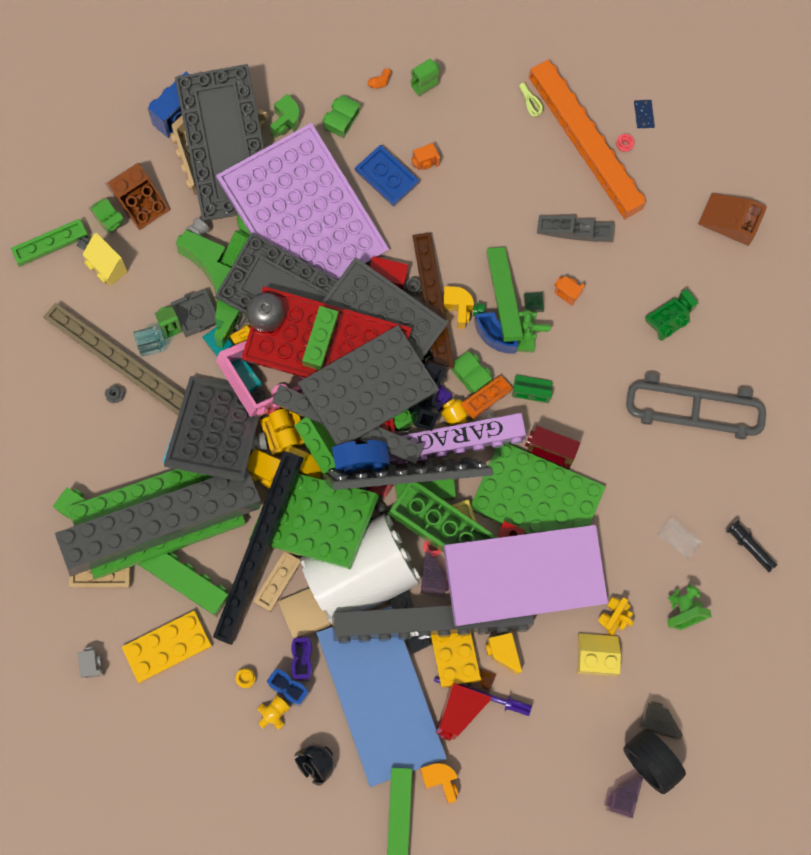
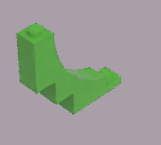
[176,230,243,348]

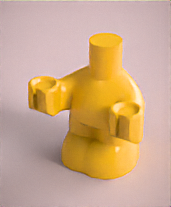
[257,695,290,730]

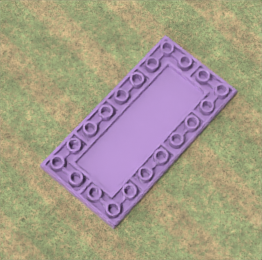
[443,525,608,626]

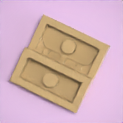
[278,588,331,639]

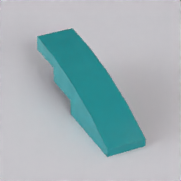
[202,327,262,393]

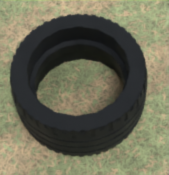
[623,729,686,794]

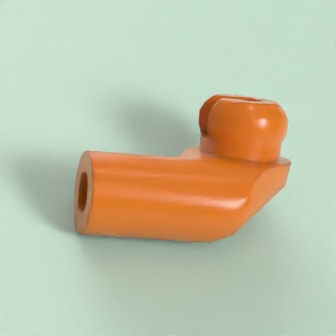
[368,68,392,89]

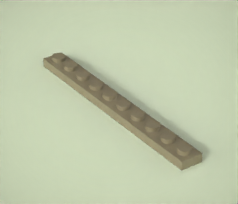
[43,303,184,415]

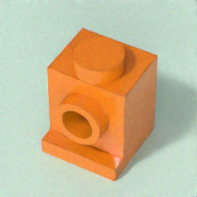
[411,143,440,171]
[554,276,585,306]

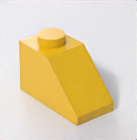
[287,446,322,479]
[485,633,522,675]

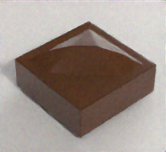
[470,667,496,694]

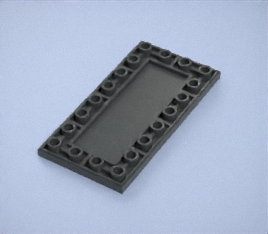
[175,64,264,222]
[215,233,338,315]
[323,457,493,490]

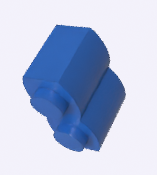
[267,669,309,706]

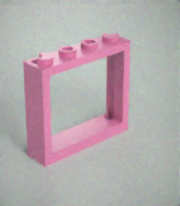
[216,341,305,417]

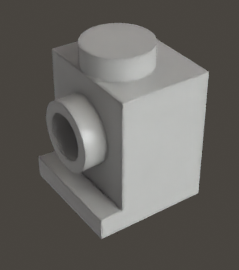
[78,647,104,679]

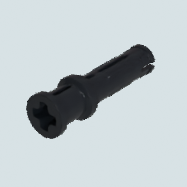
[726,519,778,573]

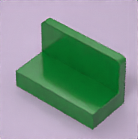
[512,375,552,404]

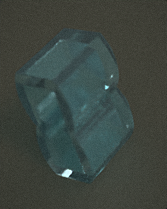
[133,326,166,357]

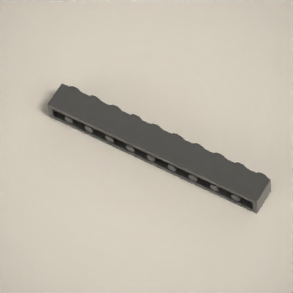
[332,606,534,644]

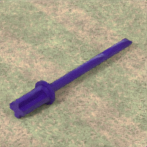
[434,676,533,716]

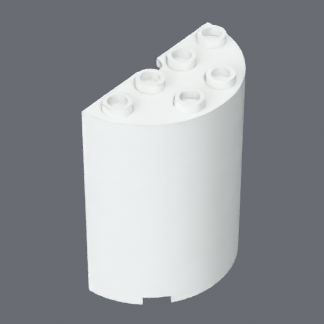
[300,514,420,624]

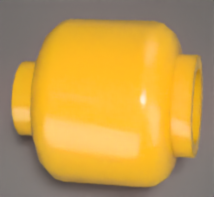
[441,398,469,426]

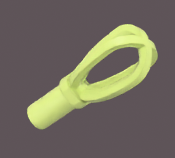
[519,83,543,117]

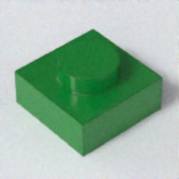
[678,289,698,313]

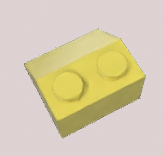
[83,233,127,286]
[577,633,621,677]

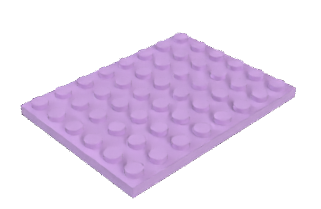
[216,123,389,280]

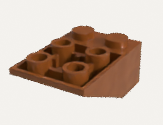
[105,163,170,230]
[698,193,767,246]

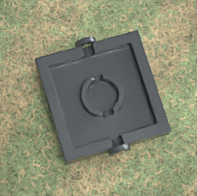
[171,289,216,338]

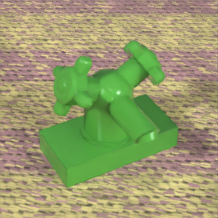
[516,310,551,352]
[667,584,712,630]

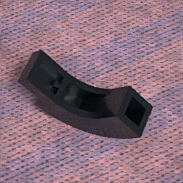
[411,360,447,431]

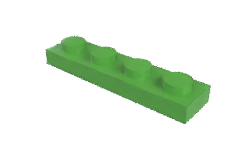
[11,218,88,267]

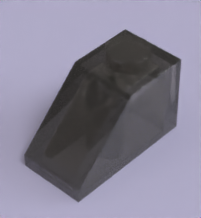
[639,701,682,740]

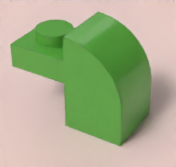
[270,93,300,138]
[89,197,124,233]

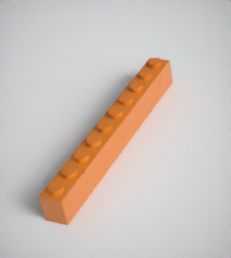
[528,59,646,220]

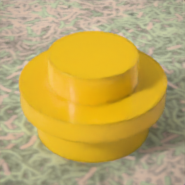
[235,668,256,688]

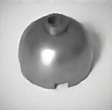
[246,292,285,332]

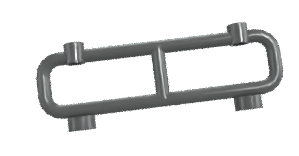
[626,374,766,440]

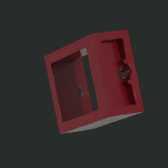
[525,426,581,469]

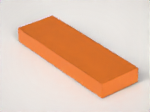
[461,375,513,419]

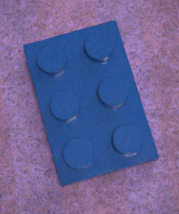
[355,145,419,207]

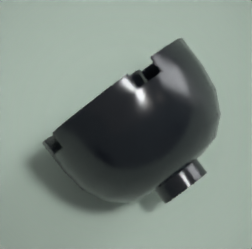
[294,743,334,786]

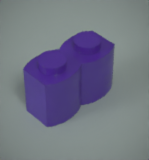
[291,638,312,681]

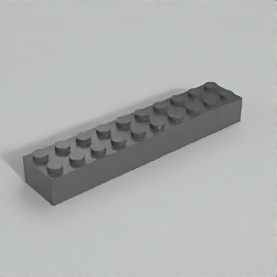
[55,468,261,577]

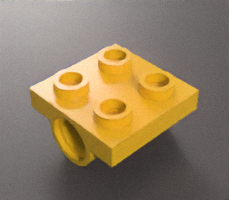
[260,409,306,457]

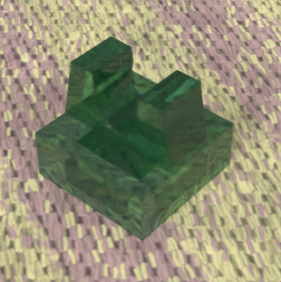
[523,292,544,312]

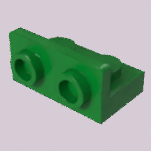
[645,298,690,341]

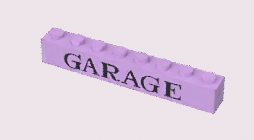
[383,413,526,468]

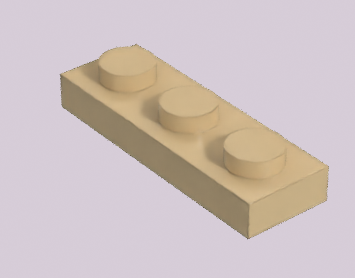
[253,551,301,613]
[69,567,131,588]

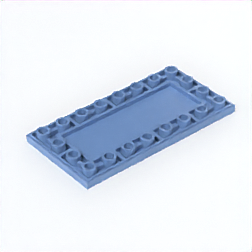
[316,606,447,787]

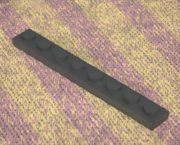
[272,385,423,465]

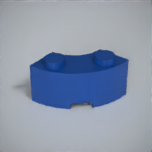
[474,312,518,354]
[332,440,390,474]

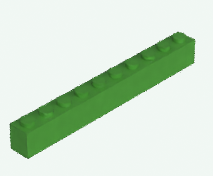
[53,487,229,617]

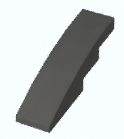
[537,215,615,242]

